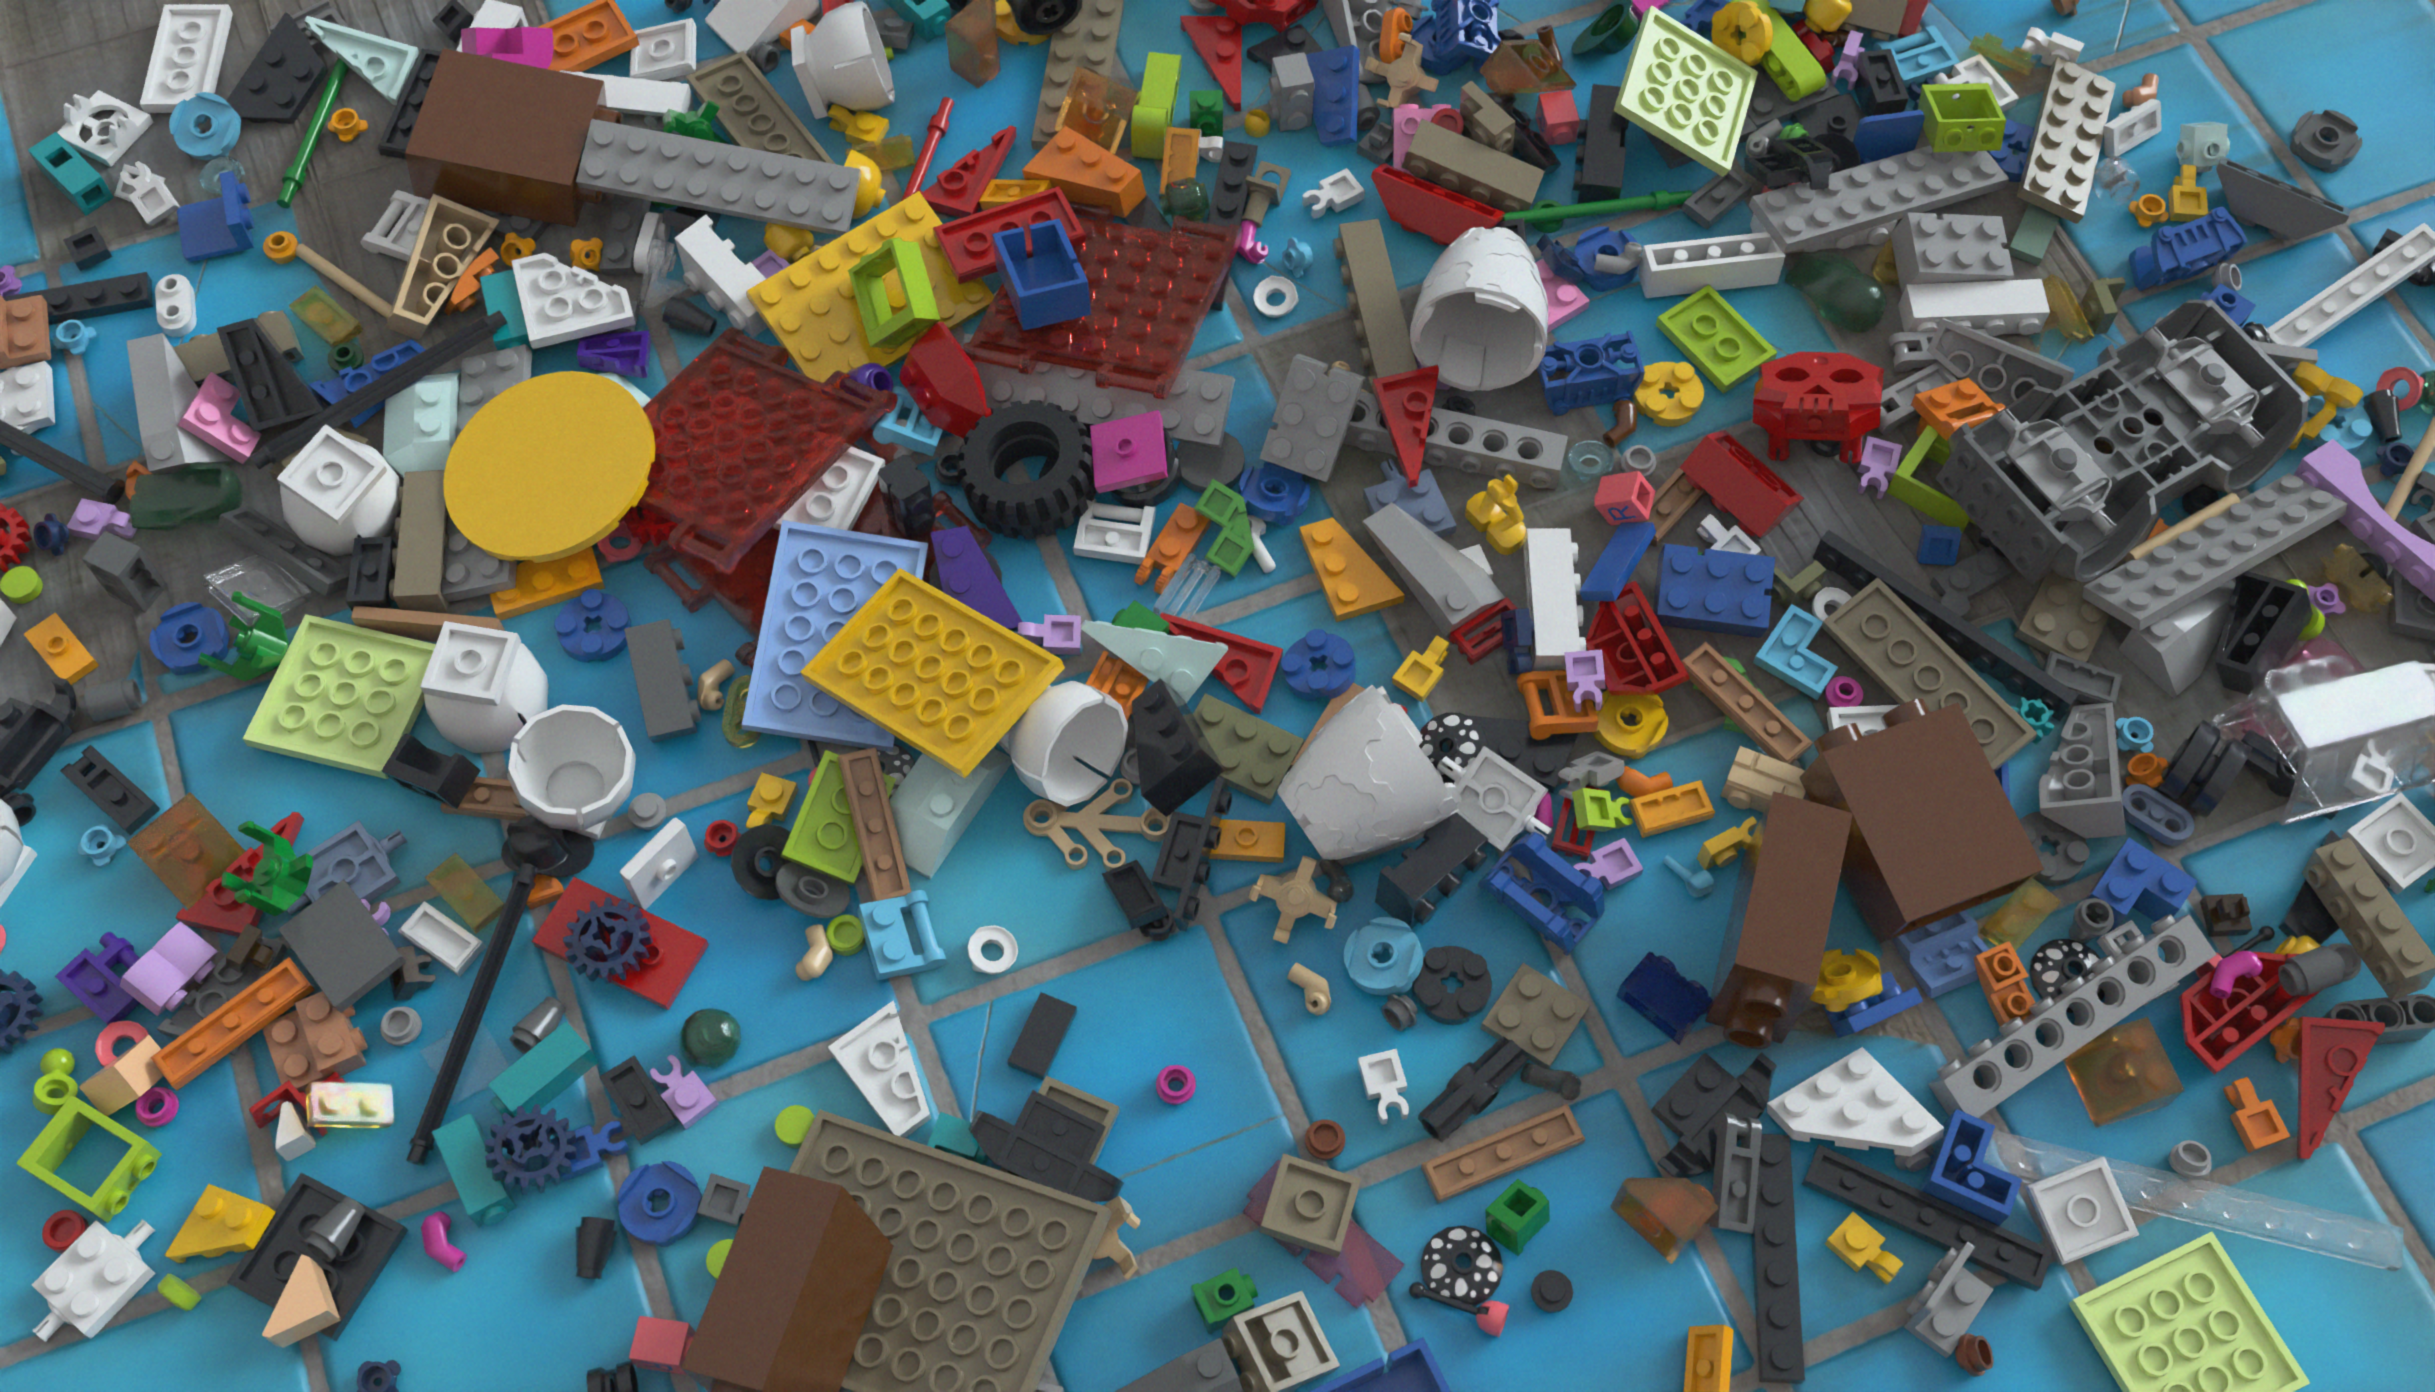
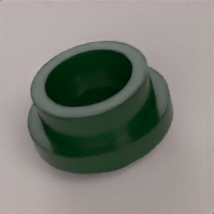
[328,342,364,373]

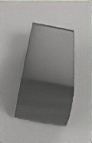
[2322,994,2435,1045]

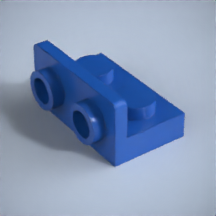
[1822,972,1923,1038]

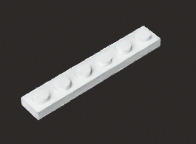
[2267,223,2435,348]

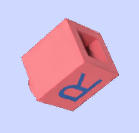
[1535,90,1580,145]
[1594,471,1656,526]
[629,1316,696,1375]

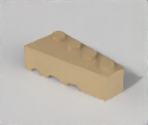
[385,194,500,340]

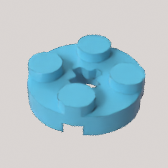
[169,92,241,160]
[2302,396,2373,454]
[1343,917,1424,995]

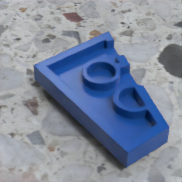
[1305,45,1360,148]
[309,339,425,429]

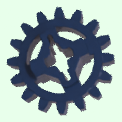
[563,897,653,984]
[0,969,44,1053]
[484,1104,577,1195]

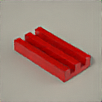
[1449,597,1518,665]
[1551,781,1606,862]

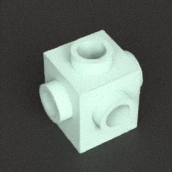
[2176,122,2230,172]

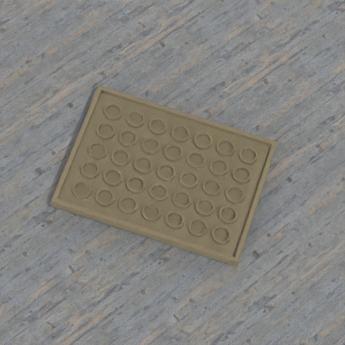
[788,1109,1112,1392]

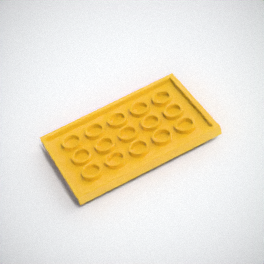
[746,191,996,407]
[800,568,1065,779]

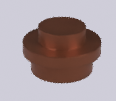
[1305,1119,1345,1160]
[1955,1333,1993,1377]

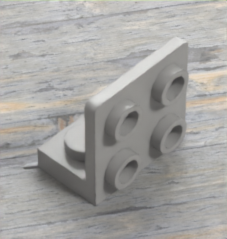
[1904,1242,1994,1358]

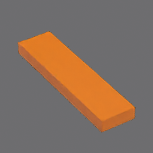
[150,957,315,1091]

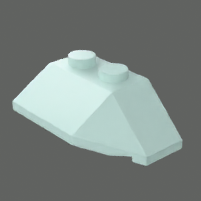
[383,372,461,479]
[889,748,1012,880]

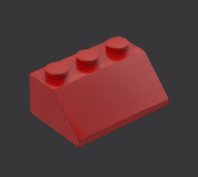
[1679,430,1805,538]

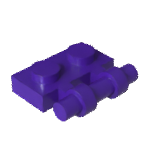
[55,932,140,1025]

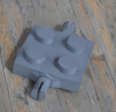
[1363,459,1457,538]
[287,820,407,915]

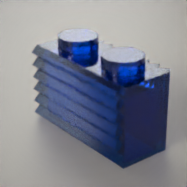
[1616,951,1713,1045]

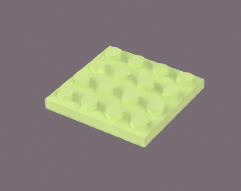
[1614,5,1758,177]
[242,614,436,779]
[2068,1232,2310,1392]

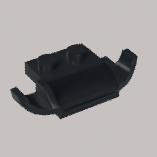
[1744,136,1833,190]
[0,676,76,799]
[1651,1052,1777,1179]
[968,1090,1124,1202]

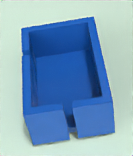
[992,219,1091,330]
[1653,544,1775,638]
[1309,1337,1451,1392]

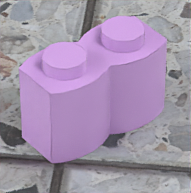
[120,921,218,1016]

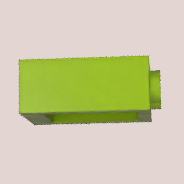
[1918,83,2006,152]
[848,238,941,349]
[1887,425,1976,533]
[16,1095,162,1223]

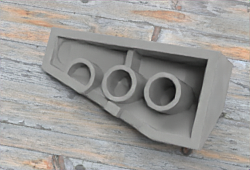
[1322,0,1396,84]
[1927,318,2075,407]
[126,333,233,478]
[1362,503,1505,638]
[2118,580,2235,699]
[2039,702,2126,839]

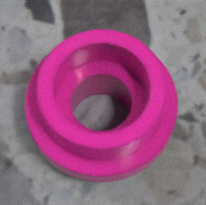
[1825,676,1863,707]
[1156,1065,1196,1105]
[136,1087,179,1128]

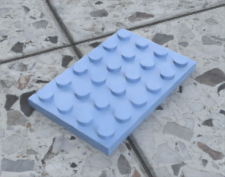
[742,520,928,752]

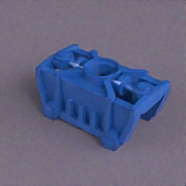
[1431,0,1501,75]
[2129,206,2247,292]
[1536,330,1645,416]
[1478,832,1605,956]

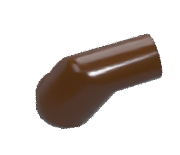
[1603,400,1637,448]

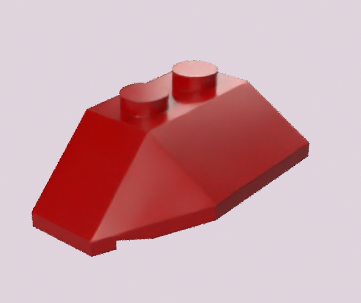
[1371,163,1505,245]
[899,322,992,439]
[1586,580,1690,696]
[2179,951,2322,1075]

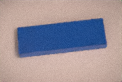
[1579,522,1656,601]

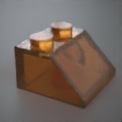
[945,0,1000,89]
[1479,39,1577,94]
[1053,65,1143,155]
[126,792,246,910]
[2063,1017,2184,1128]
[1610,1178,1719,1264]

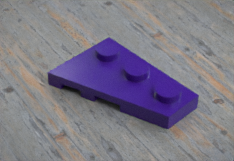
[931,526,1023,630]

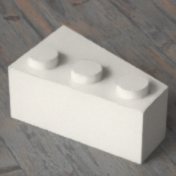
[675,215,768,338]

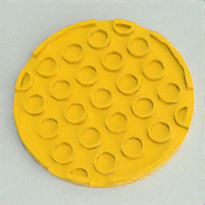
[443,371,655,563]

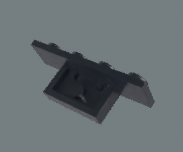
[1151,776,1232,932]

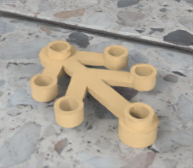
[1023,778,1171,871]

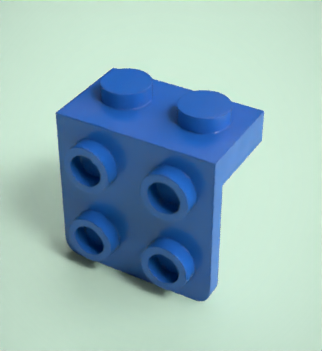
[1853,110,1925,165]
[177,171,255,262]

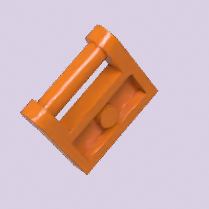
[1911,377,2006,441]
[1516,670,1598,740]

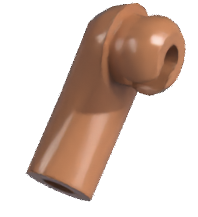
[2122,73,2159,108]

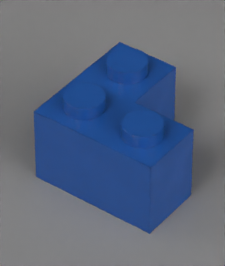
[2086,838,2198,932]
[1919,1109,2022,1226]

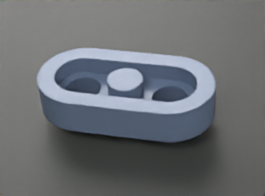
[2122,784,2194,846]

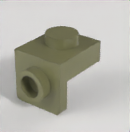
[2081,277,2126,334]
[1768,560,1826,610]

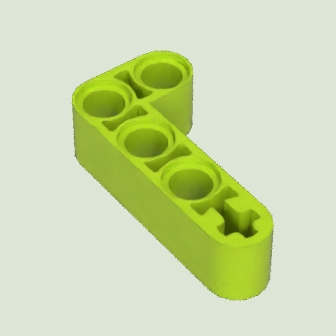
[1725,0,1826,102]
[1131,52,1182,160]

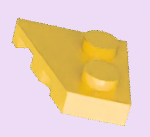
[164,1184,276,1263]

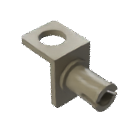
[1241,161,1291,228]

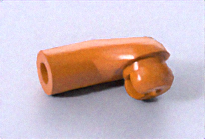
[1615,766,1673,798]

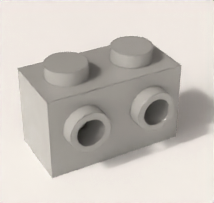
[1268,52,1314,132]

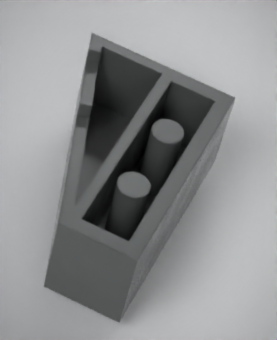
[624,619,702,743]

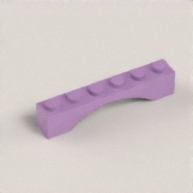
[2294,439,2435,603]

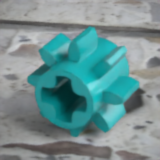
[2010,697,2054,745]

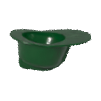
[1572,0,1641,54]

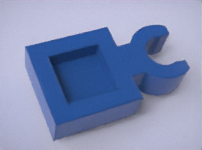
[1679,0,1728,36]
[550,1121,630,1181]

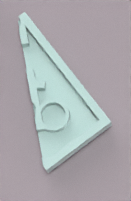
[305,16,420,106]
[1081,620,1228,703]

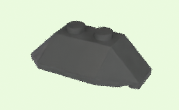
[2216,156,2350,240]

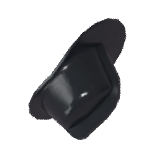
[501,815,594,877]

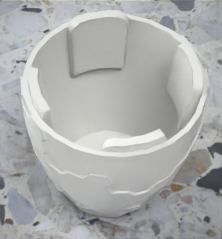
[1410,227,1548,391]
[1277,685,1462,860]

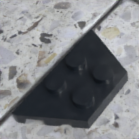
[226,12,329,124]

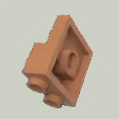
[0,294,51,369]
[262,991,368,1092]

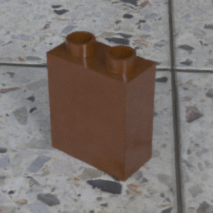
[405,48,622,228]
[1799,698,2044,943]
[1705,792,1853,1049]
[681,1166,894,1392]

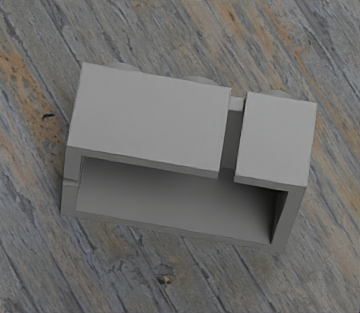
[1890,212,2014,293]
[1260,354,1366,482]

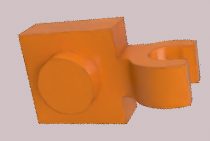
[2223,1077,2291,1153]

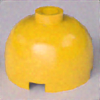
[844,149,886,219]

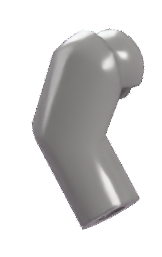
[1746,118,1783,157]
[1594,242,1643,275]

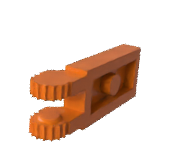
[1134,502,1211,595]

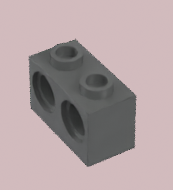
[82,531,167,613]

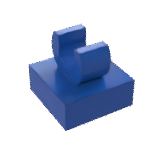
[1916,525,1962,566]

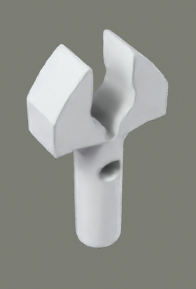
[1248,515,1276,573]

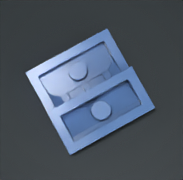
[1892,910,1989,999]

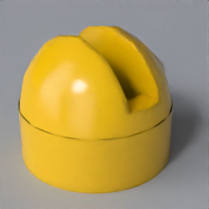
[1244,109,1270,137]

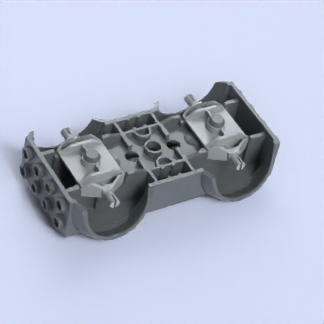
[1935,299,2311,584]

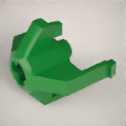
[662,99,730,145]
[198,591,289,682]
[222,821,313,916]

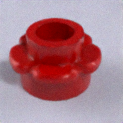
[704,820,741,857]

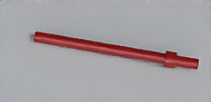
[900,97,954,202]

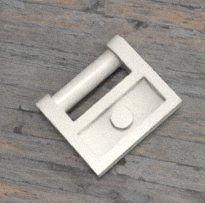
[360,190,430,261]
[1073,499,1156,565]

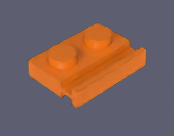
[1086,650,1150,723]

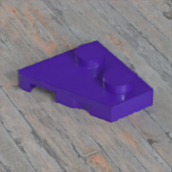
[577,330,651,378]

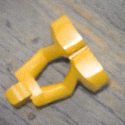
[2288,362,2363,450]
[1465,474,1526,555]

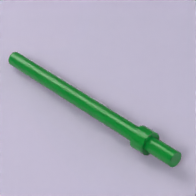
[276,57,349,208]
[1500,190,1693,224]

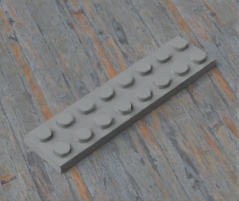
[576,119,861,236]
[1749,145,2009,253]
[962,333,1235,448]
[441,344,532,602]
[2082,473,2348,631]

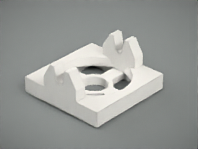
[57,90,154,167]

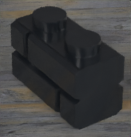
[877,455,936,538]

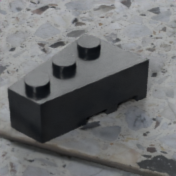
[1572,84,1629,204]
[216,318,327,432]
[2215,571,2313,698]
[1132,678,1225,817]
[1375,812,1489,930]

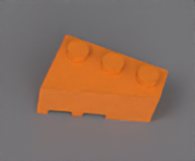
[1022,126,1146,218]

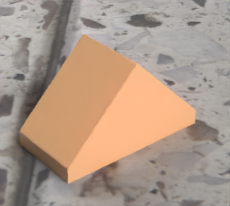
[79,1035,164,1116]
[262,1254,341,1348]

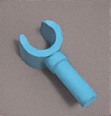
[1663,855,1714,898]

